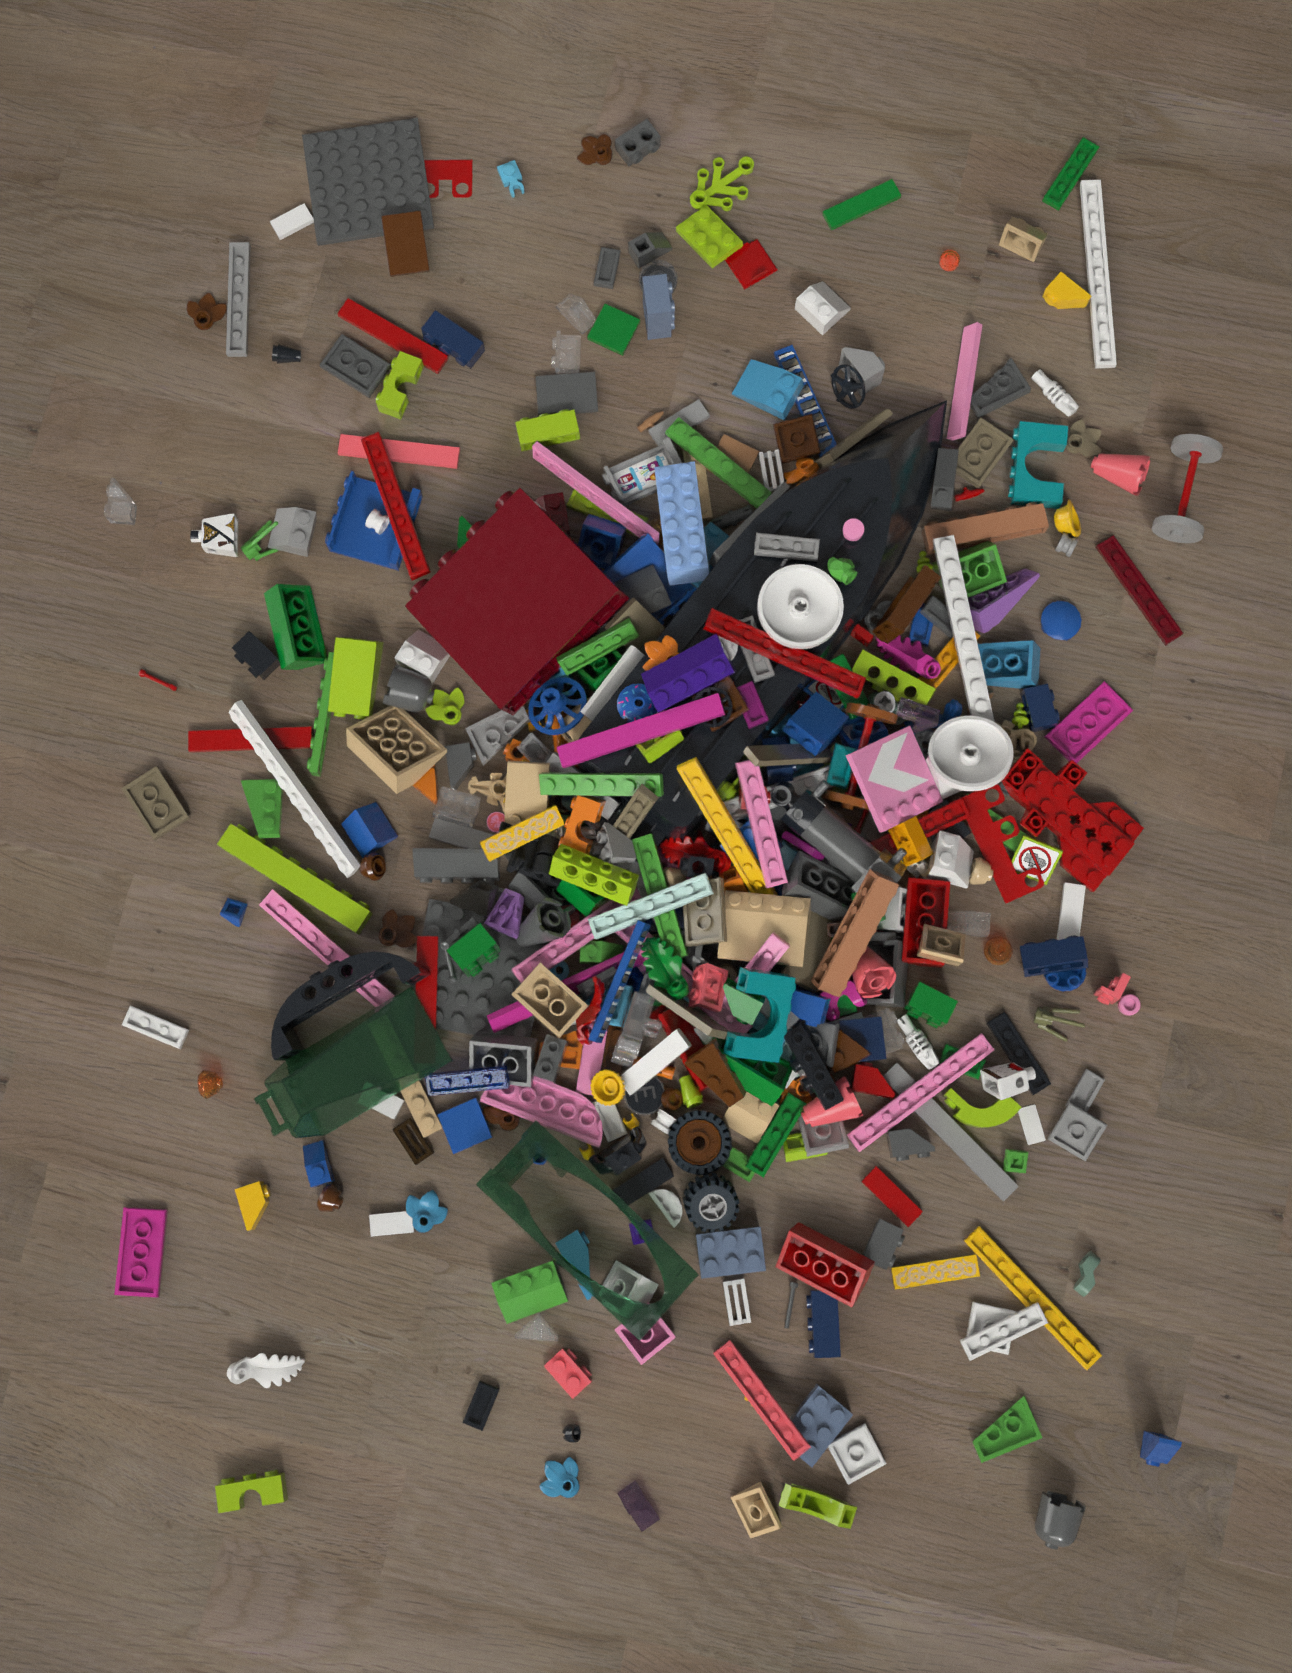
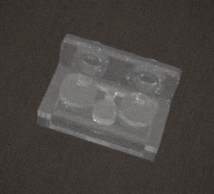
[551,330,581,375]

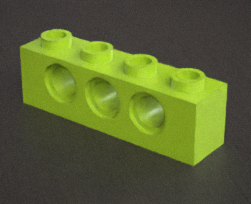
[852,650,936,713]
[549,844,639,906]

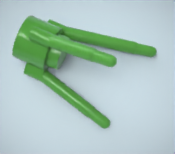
[240,520,280,561]

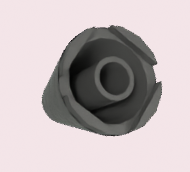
[516,898,571,948]

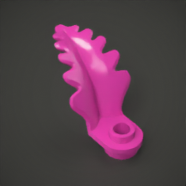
[876,635,941,679]

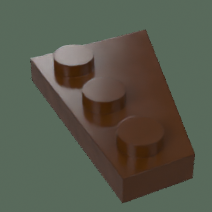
[684,1038,746,1107]

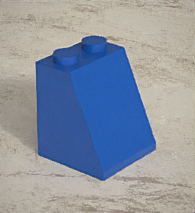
[783,691,849,756]

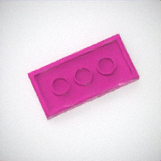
[1045,681,1133,763]
[114,1207,168,1298]

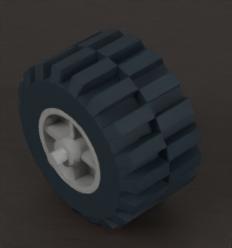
[683,1173,739,1233]

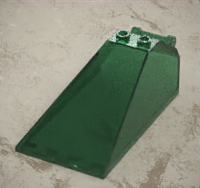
[254,987,453,1138]

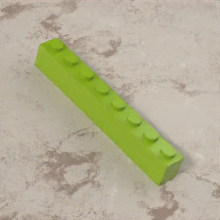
[217,824,372,935]

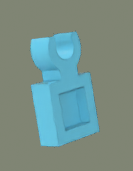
[497,160,524,197]

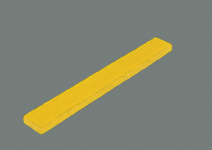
[677,757,778,895]
[964,1226,1102,1370]

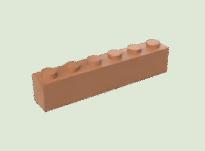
[922,502,1049,555]
[811,869,899,997]

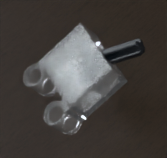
[610,972,662,1068]

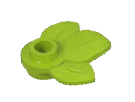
[425,688,465,725]

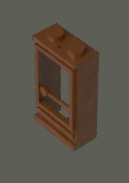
[871,565,941,644]

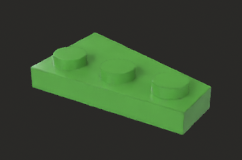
[972,1396,1042,1463]

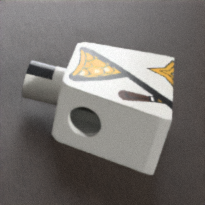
[190,514,238,557]

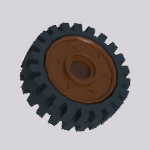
[668,1111,732,1175]

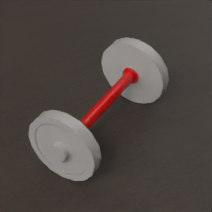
[1151,434,1223,543]

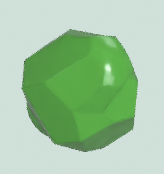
[828,557,857,585]

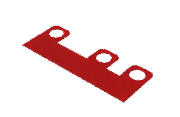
[424,160,473,198]
[962,784,1044,904]

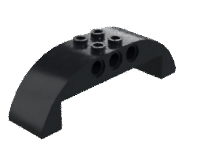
[271,951,431,1061]

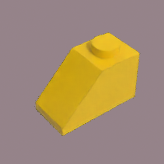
[1042,272,1092,309]
[235,1181,271,1231]

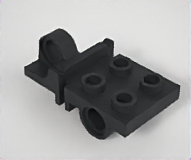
[498,821,560,888]

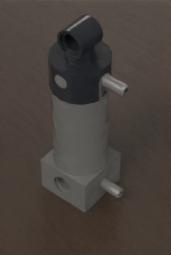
[771,780,907,893]

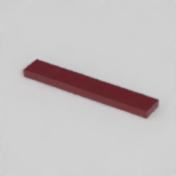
[1095,535,1184,646]

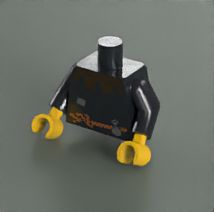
[579,1113,647,1176]

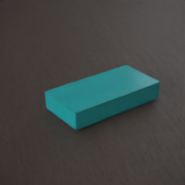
[826,744,856,789]

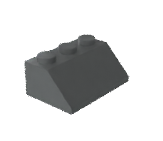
[508,873,577,916]
[867,940,908,1007]
[469,1032,538,1087]

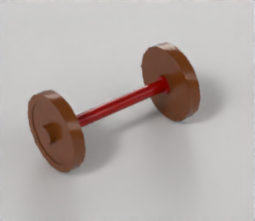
[823,703,898,811]

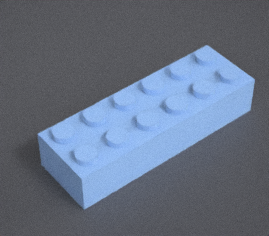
[654,461,709,586]

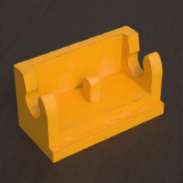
[888,816,934,867]

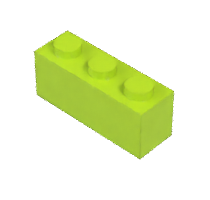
[515,409,580,452]

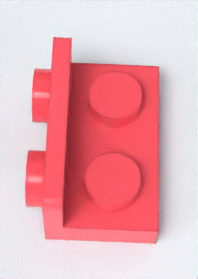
[689,963,728,1013]
[1094,973,1131,1005]
[544,1348,592,1399]

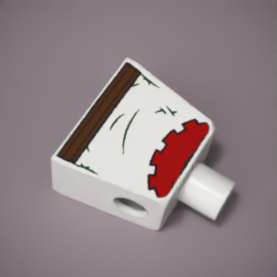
[980,1063,1036,1100]

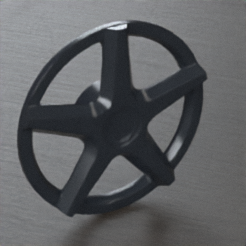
[831,364,866,409]

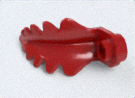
[660,836,731,873]
[576,976,606,1045]

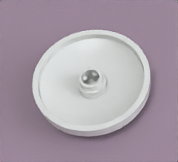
[757,564,844,649]
[928,716,1013,791]

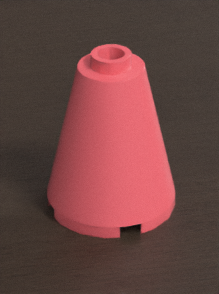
[1091,453,1150,496]
[852,946,896,998]
[801,1076,863,1127]

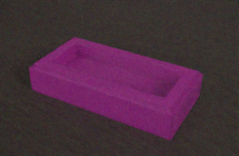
[737,681,769,729]
[782,831,824,861]

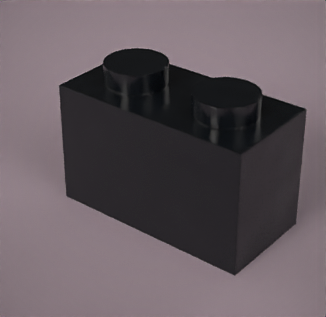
[232,631,280,680]

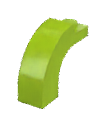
[942,1088,1022,1128]
[779,1484,857,1529]

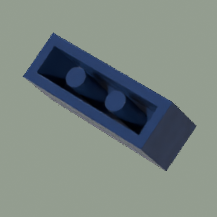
[421,310,485,369]
[1020,935,1088,977]
[806,1290,841,1358]

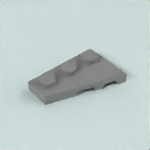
[465,706,530,766]

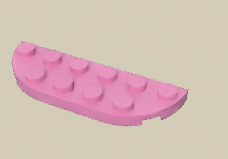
[480,1077,603,1148]

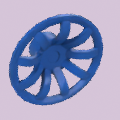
[528,677,587,735]

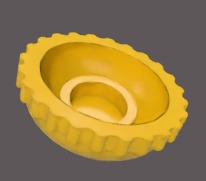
[590,1069,626,1106]

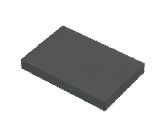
[320,334,391,398]
[536,372,598,416]

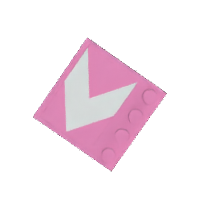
[846,726,943,833]

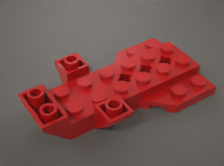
[1001,748,1144,892]

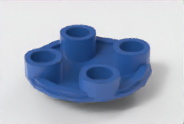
[1041,601,1082,641]
[1044,968,1086,991]

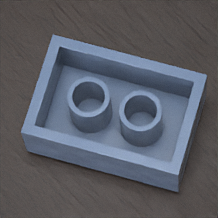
[642,274,675,340]
[696,1227,766,1279]
[790,1384,853,1467]

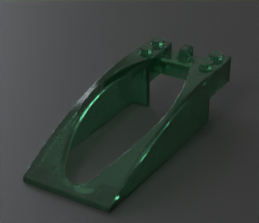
[476,1121,699,1341]

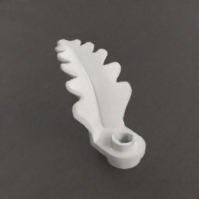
[227,1353,305,1388]

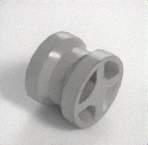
[1055,532,1079,557]

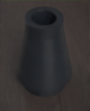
[272,344,301,364]

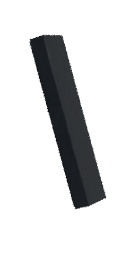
[986,1012,1051,1096]

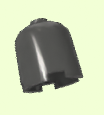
[383,665,435,712]
[1035,1491,1086,1550]

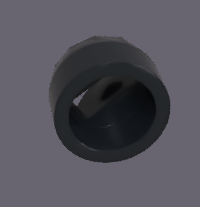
[562,1424,581,1443]

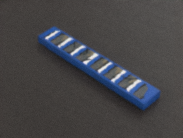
[774,345,837,458]
[589,920,651,1043]

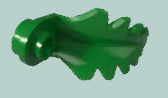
[641,937,689,1000]

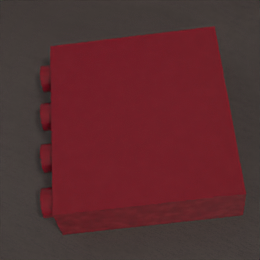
[405,488,629,716]

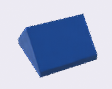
[341,802,398,858]

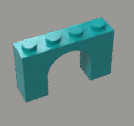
[1008,421,1068,509]
[724,967,796,1063]

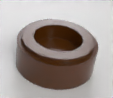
[661,1088,683,1110]

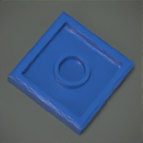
[437,1098,493,1154]

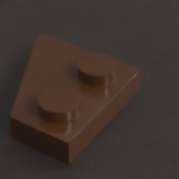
[831,1028,872,1073]

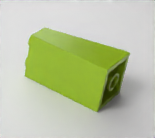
[328,637,384,720]

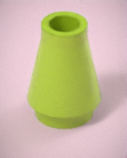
[679,1075,703,1109]

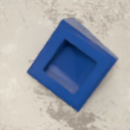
[220,898,248,927]

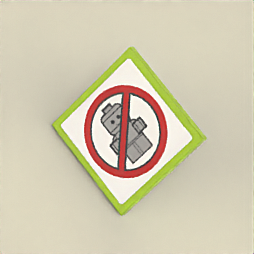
[1011,835,1063,885]

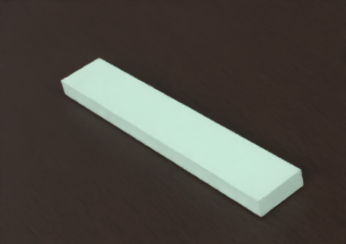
[588,873,714,940]

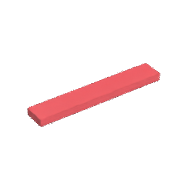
[338,434,460,469]
[713,1340,811,1461]

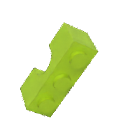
[376,351,424,420]
[215,1470,288,1513]

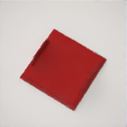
[725,239,778,290]

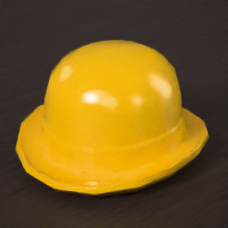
[1054,499,1081,538]

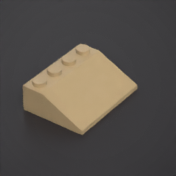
[346,706,447,794]
[717,890,811,967]

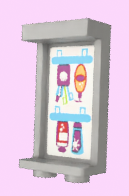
[602,437,682,506]

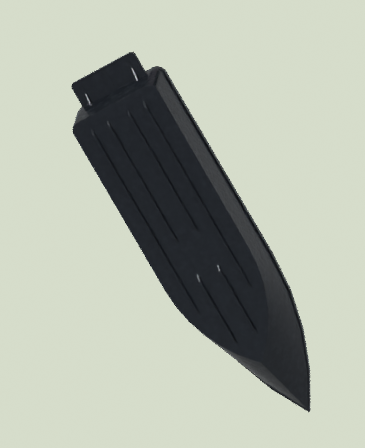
[562,400,947,863]

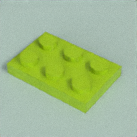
[675,205,743,268]

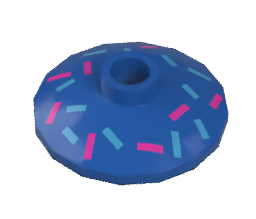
[617,684,657,723]

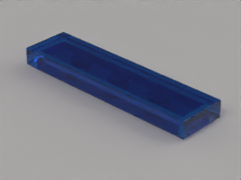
[424,1066,510,1096]

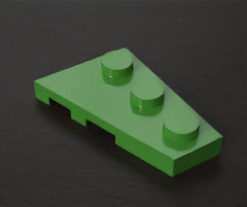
[241,779,283,838]

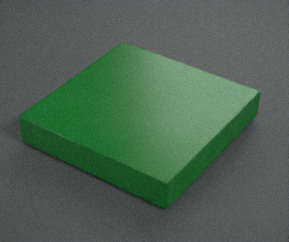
[587,304,640,356]

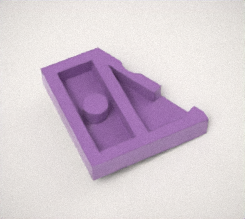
[484,888,524,939]

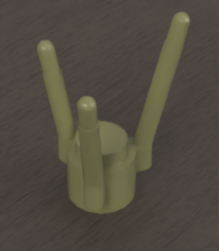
[1033,1005,1085,1042]

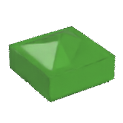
[1003,1149,1028,1173]

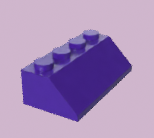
[641,634,737,712]

